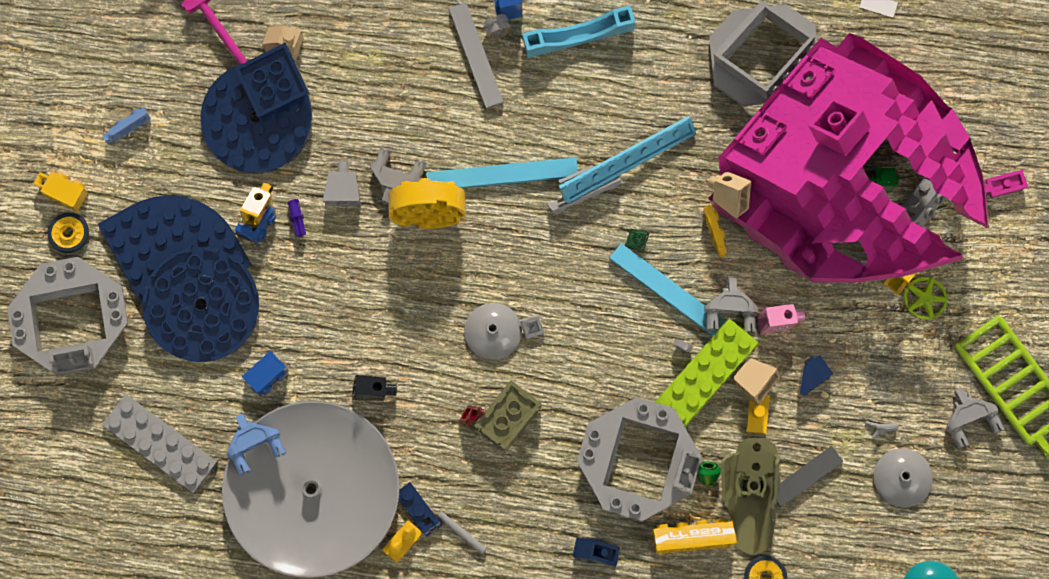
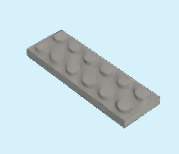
[102,394,218,494]

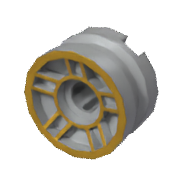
[483,14,512,40]

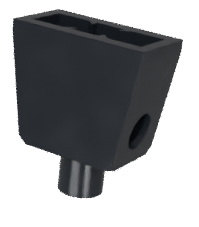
[352,375,397,401]

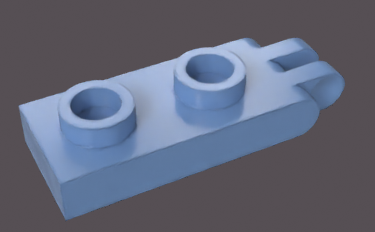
[103,107,151,144]

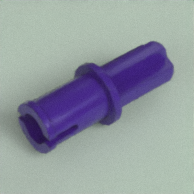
[287,199,306,237]

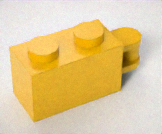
[33,172,88,212]

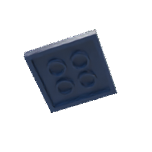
[235,43,310,119]

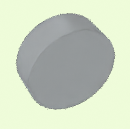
[673,339,693,353]

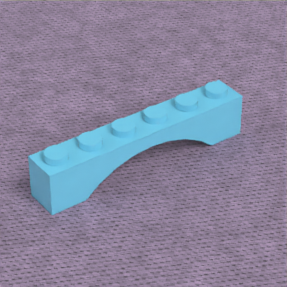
[522,5,636,58]

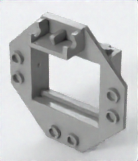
[709,1,817,107]
[7,257,128,376]
[577,397,702,521]

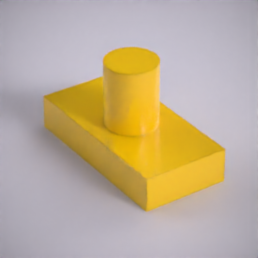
[746,395,770,435]

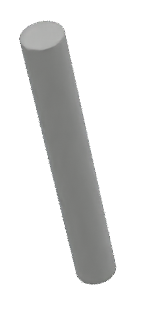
[437,511,487,554]

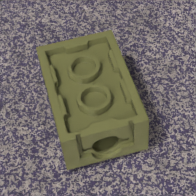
[474,380,542,453]

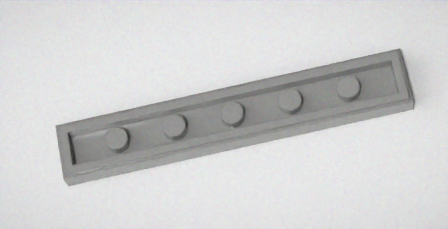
[449,2,504,110]

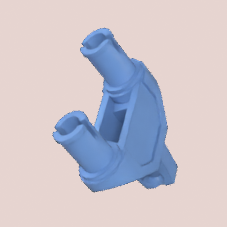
[227,414,286,476]

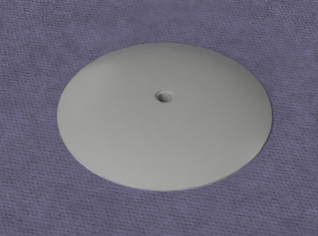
[222,401,399,578]

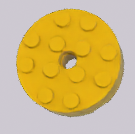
[388,178,466,229]

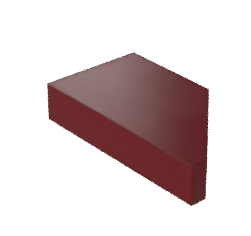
[459,405,486,426]

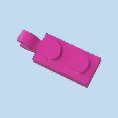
[985,170,1028,199]

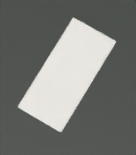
[860,0,898,17]

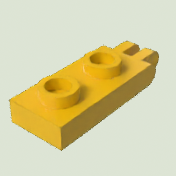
[703,205,727,258]

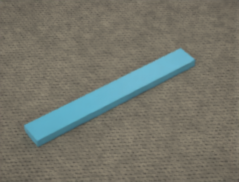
[559,116,697,204]
[426,157,578,189]
[609,243,726,336]

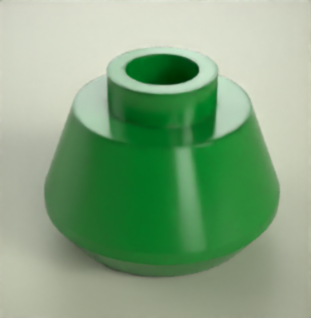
[697,461,721,486]

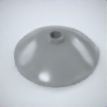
[464,303,522,360]
[873,449,933,507]

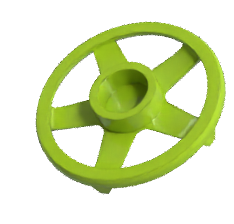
[904,277,948,319]

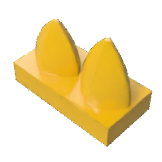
[382,520,423,563]

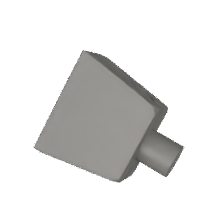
[323,162,361,206]

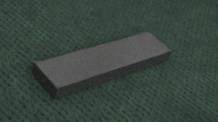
[777,446,843,508]

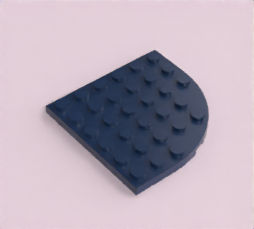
[98,195,252,306]

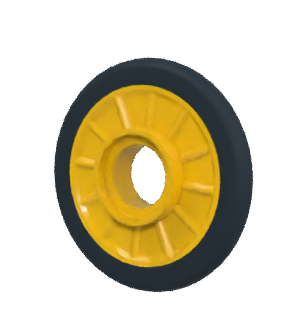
[47,213,89,253]
[744,556,788,579]

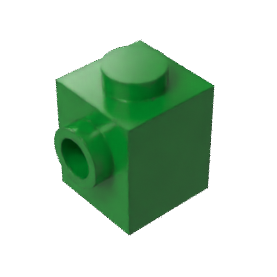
[870,168,899,193]

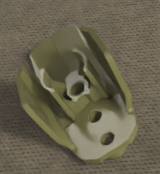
[721,438,781,555]

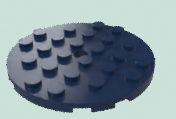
[200,64,313,173]
[142,247,259,362]

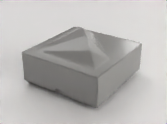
[520,314,544,339]

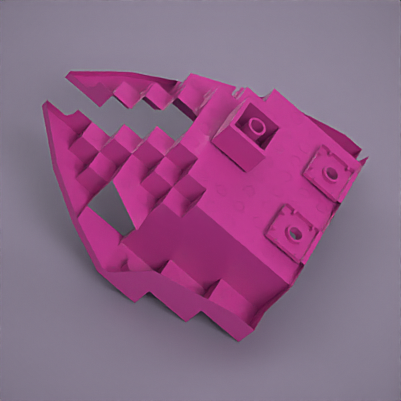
[708,32,989,283]

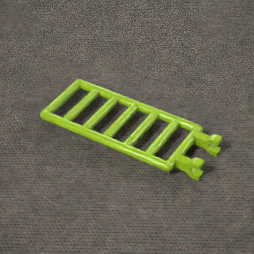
[955,316,1049,459]

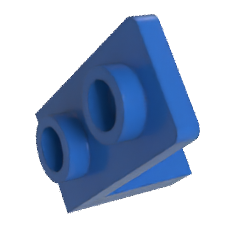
[235,206,276,245]

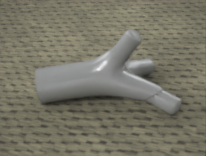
[865,421,898,439]

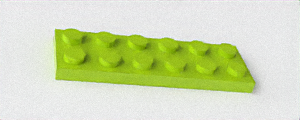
[655,318,759,428]

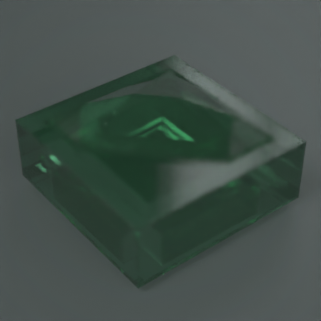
[625,228,649,251]

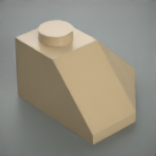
[262,26,304,62]

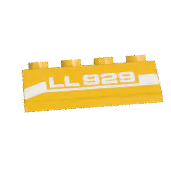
[652,518,737,554]

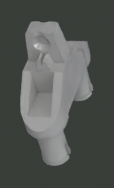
[370,147,427,205]
[704,278,758,334]
[945,388,1005,449]

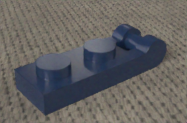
[399,482,443,537]

